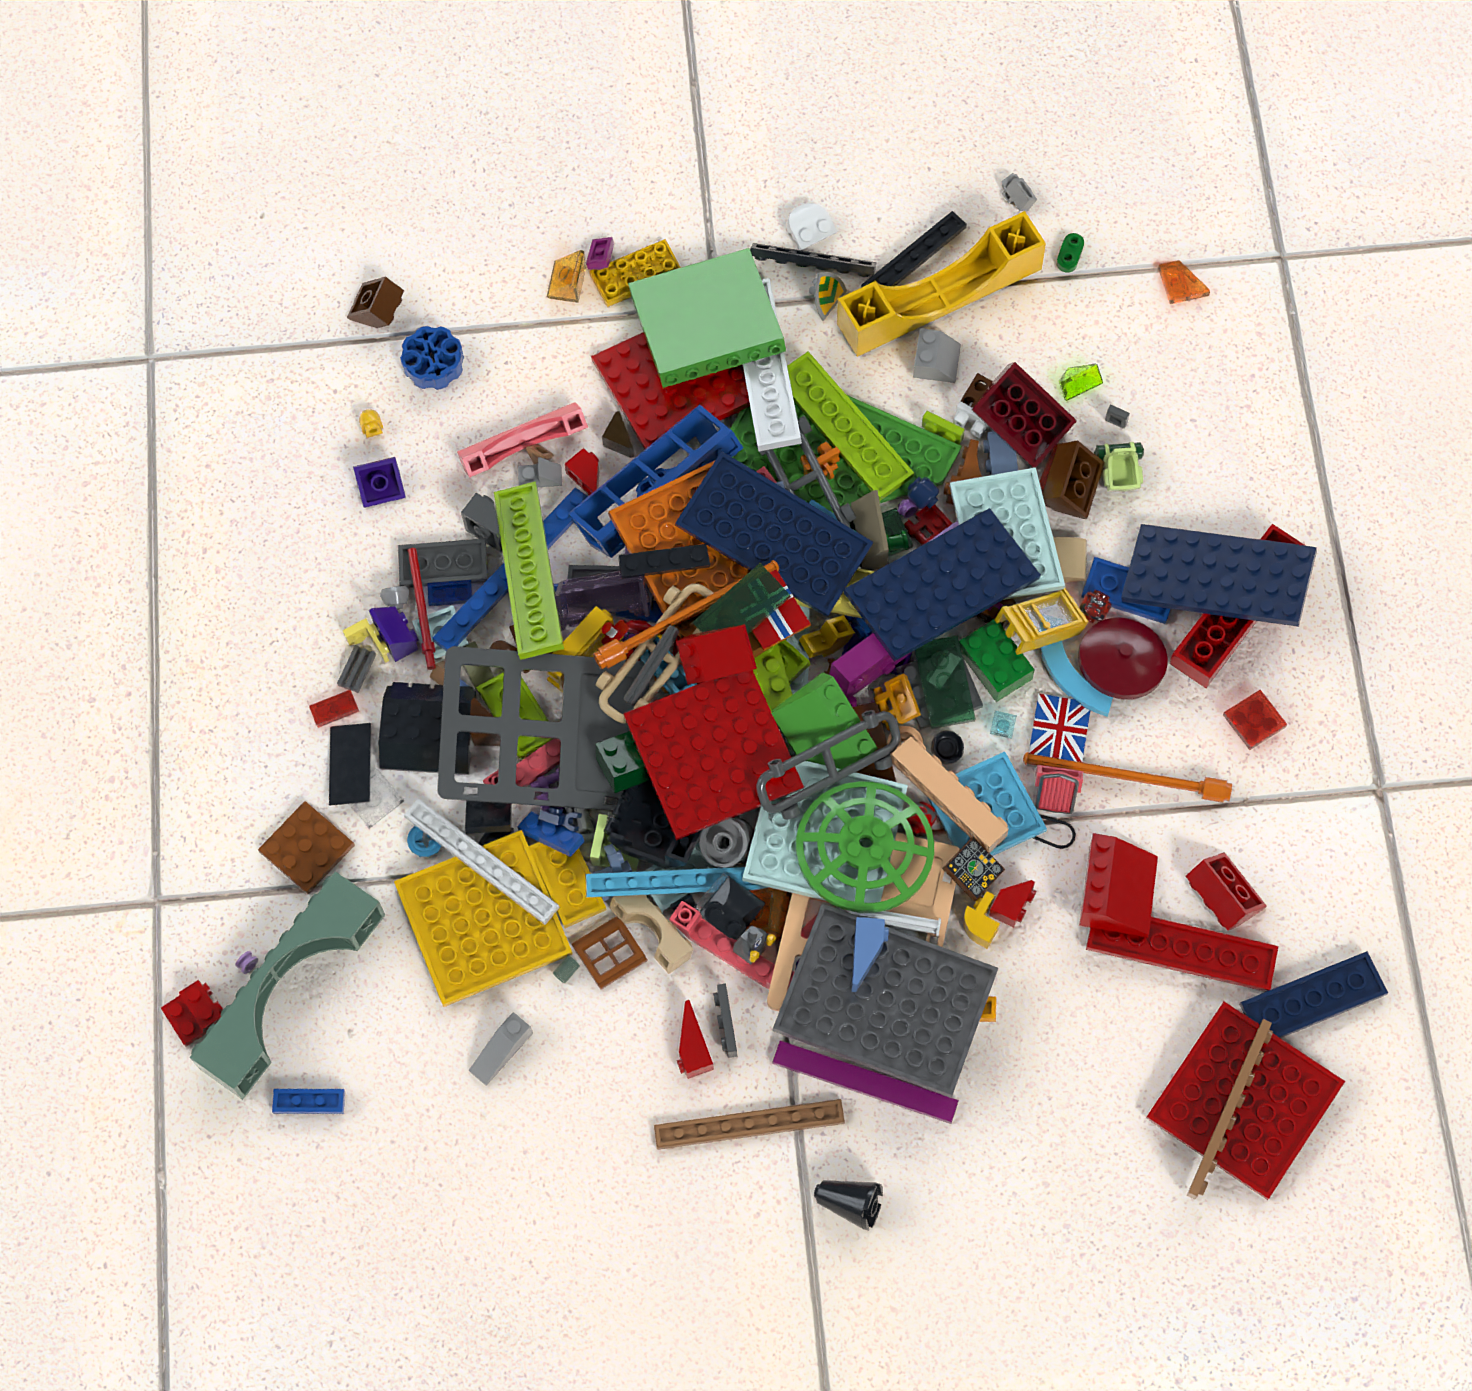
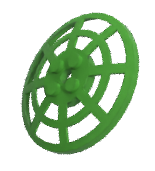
[796,781,934,913]

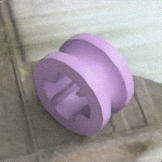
[235,951,258,974]

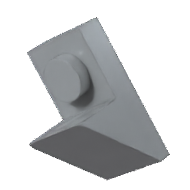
[518,457,562,487]

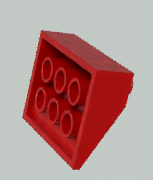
[1079,833,1158,937]

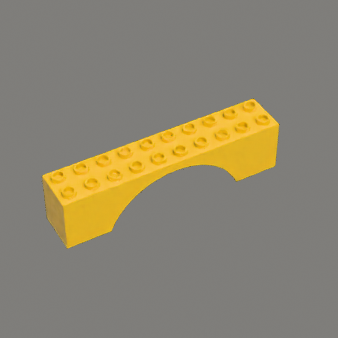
[837,211,1046,357]

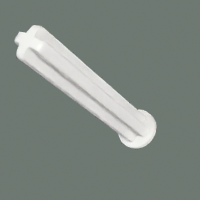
[848,911,941,937]

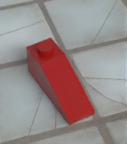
[676,1000,714,1079]

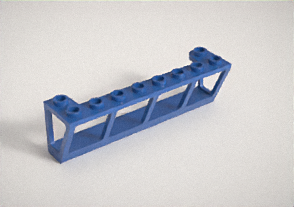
[568,405,743,558]

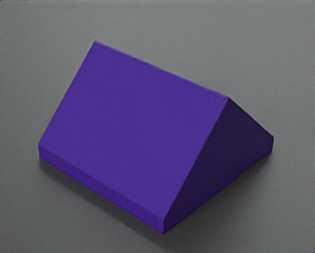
[353,457,406,508]

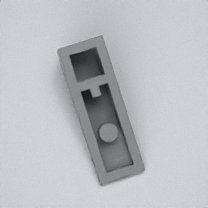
[469,1012,533,1086]

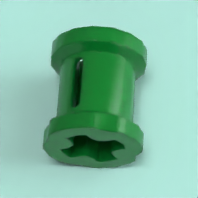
[886,531,909,554]

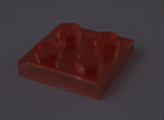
[1223,689,1287,750]

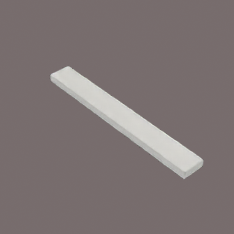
[404,798,560,925]

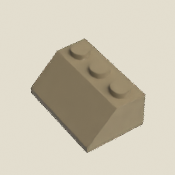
[849,490,889,570]

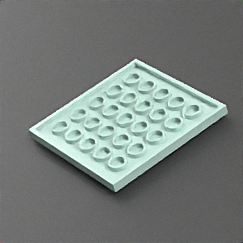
[742,761,908,903]

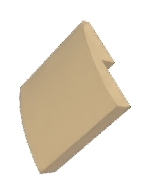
[1053,537,1087,583]

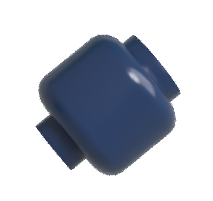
[907,476,939,509]

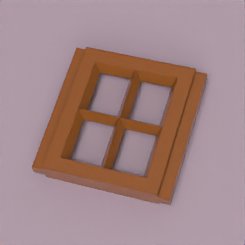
[571,916,648,990]

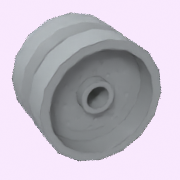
[699,817,755,868]

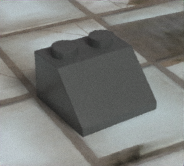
[461,493,502,552]

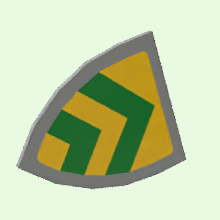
[809,272,847,321]

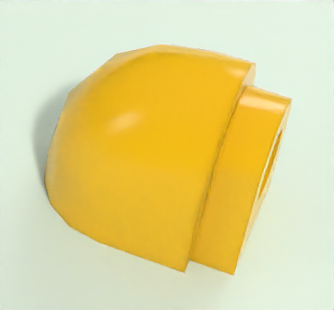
[359,409,383,438]

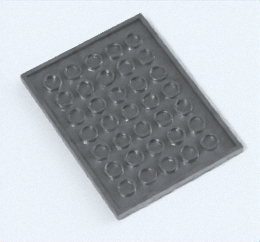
[772,903,998,1098]

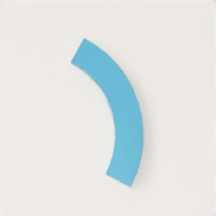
[1039,614,1113,717]

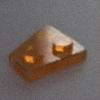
[1158,260,1210,304]

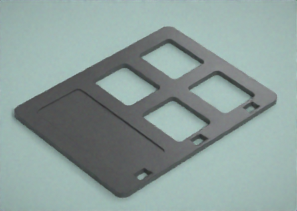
[437,646,649,811]

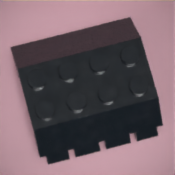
[378,682,477,775]
[603,780,703,869]

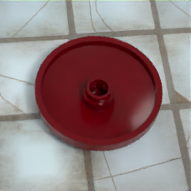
[1078,617,1168,700]

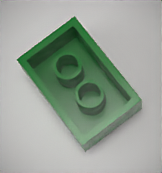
[959,619,1035,702]

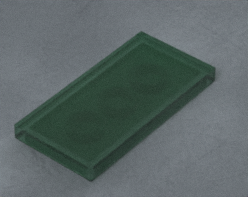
[693,563,791,634]
[915,635,976,729]

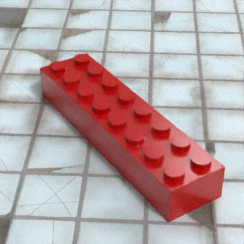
[1169,524,1306,688]

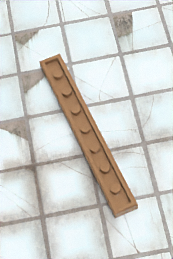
[654,1099,845,1150]

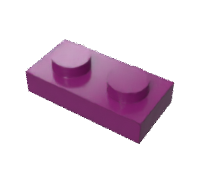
[586,237,614,270]

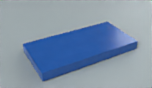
[1081,557,1170,624]

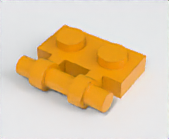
[873,674,921,731]

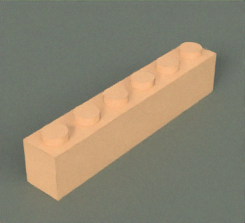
[891,736,1009,853]

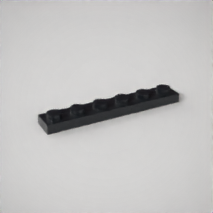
[861,211,967,287]
[750,243,877,277]

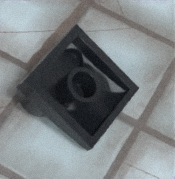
[700,876,765,940]

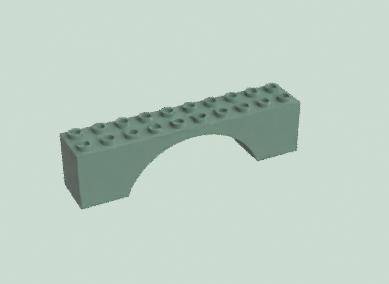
[189,871,385,1100]

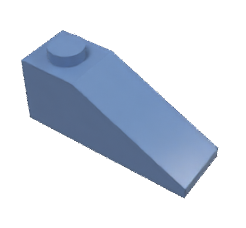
[852,917,889,992]

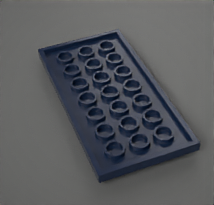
[675,451,873,617]
[844,508,1041,662]
[1121,524,1317,627]

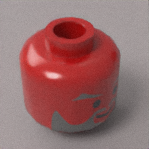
[906,801,937,836]

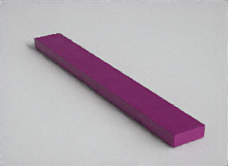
[772,1040,959,1124]

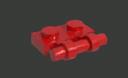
[904,505,953,546]

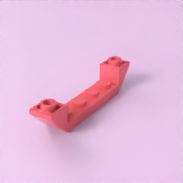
[483,739,561,787]
[669,901,795,991]

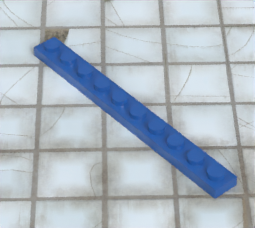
[432,487,588,651]

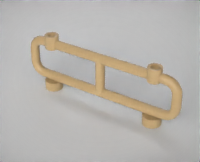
[596,584,722,724]

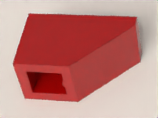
[989,880,1037,928]

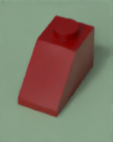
[564,448,600,496]

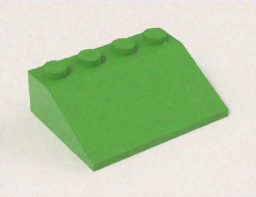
[771,672,878,769]

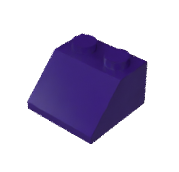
[369,606,419,662]

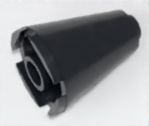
[814,1180,883,1231]

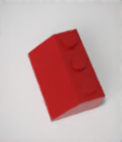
[1185,852,1267,931]

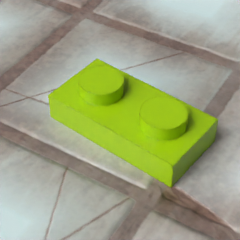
[922,411,965,445]

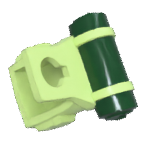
[1094,442,1144,491]

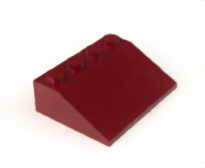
[972,362,1077,468]

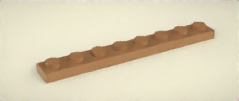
[1186,1019,1273,1199]

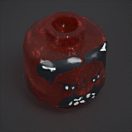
[1079,589,1112,624]

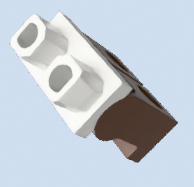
[953,373,993,438]

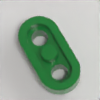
[1057,233,1084,273]

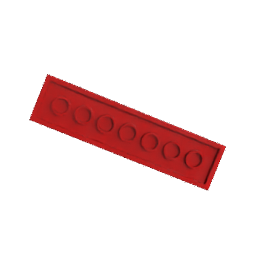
[1086,917,1279,992]

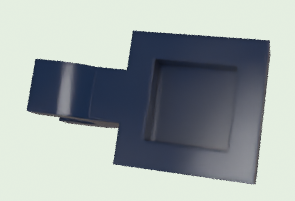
[538,806,582,832]

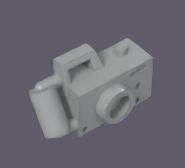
[1001,173,1037,211]
[565,808,596,843]

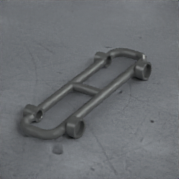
[756,415,856,528]
[756,710,901,820]

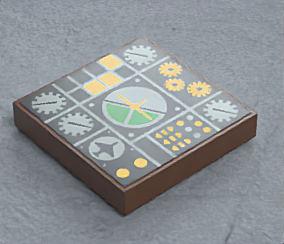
[942,837,1005,901]

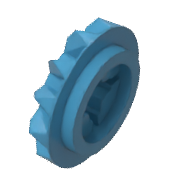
[407,826,442,858]

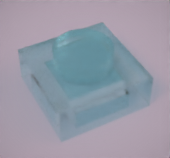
[990,711,1017,739]

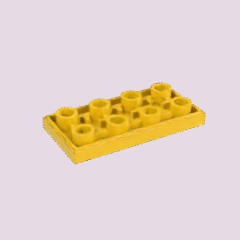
[590,239,681,307]

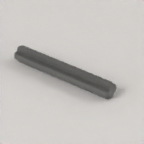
[624,625,679,706]

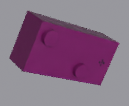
[829,634,911,699]

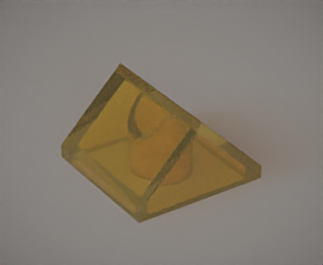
[547,250,587,303]

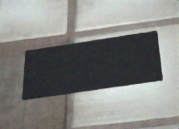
[329,723,371,806]

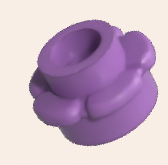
[897,498,918,518]

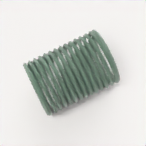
[553,955,580,984]

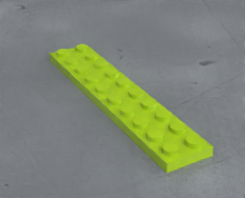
[494,481,564,660]

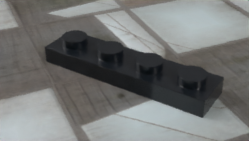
[618,544,710,579]

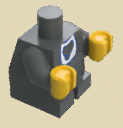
[733,926,776,965]

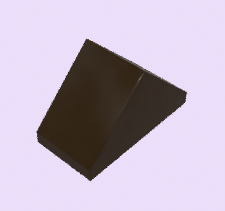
[602,411,634,458]

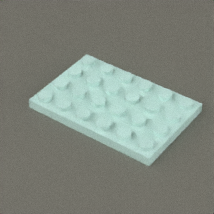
[949,467,1065,600]

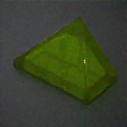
[1059,363,1103,401]

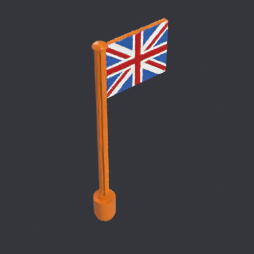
[1023,694,1232,803]

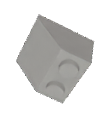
[913,328,961,383]

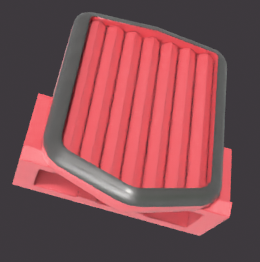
[1035,765,1083,814]

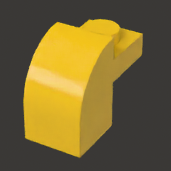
[799,615,855,658]
[963,891,1000,949]

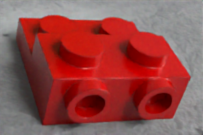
[161,980,223,1047]

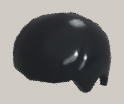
[930,731,964,765]

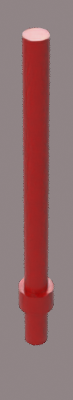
[408,548,436,670]

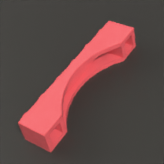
[457,402,588,478]

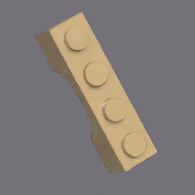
[609,895,693,974]

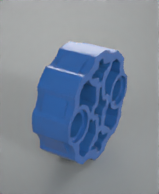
[400,326,464,390]

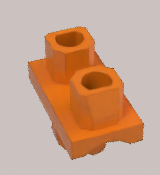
[800,442,840,480]

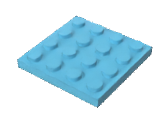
[927,752,1047,856]

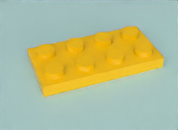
[529,842,607,928]

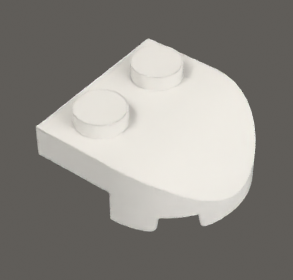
[787,203,838,250]

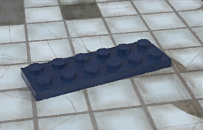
[1239,951,1388,1038]

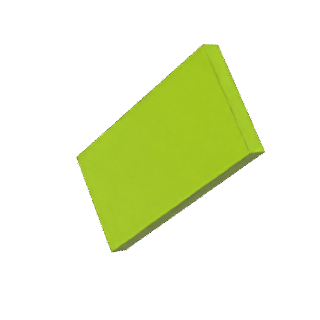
[476,672,554,761]

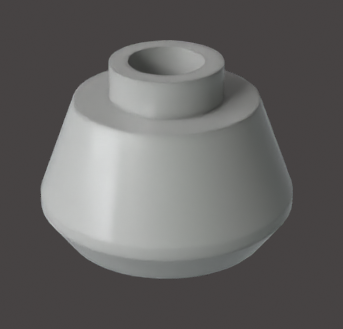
[380,586,410,610]

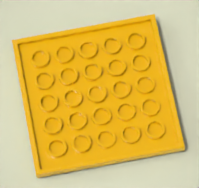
[394,830,573,1007]

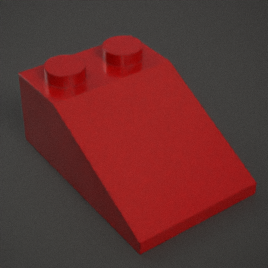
[676,624,757,685]

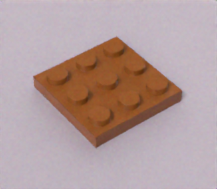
[258,801,355,895]

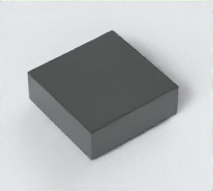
[1105,404,1130,429]

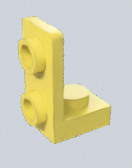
[342,618,390,663]

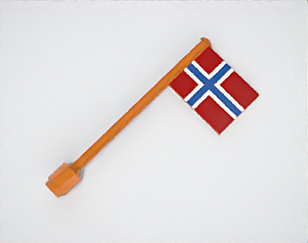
[593,560,811,669]

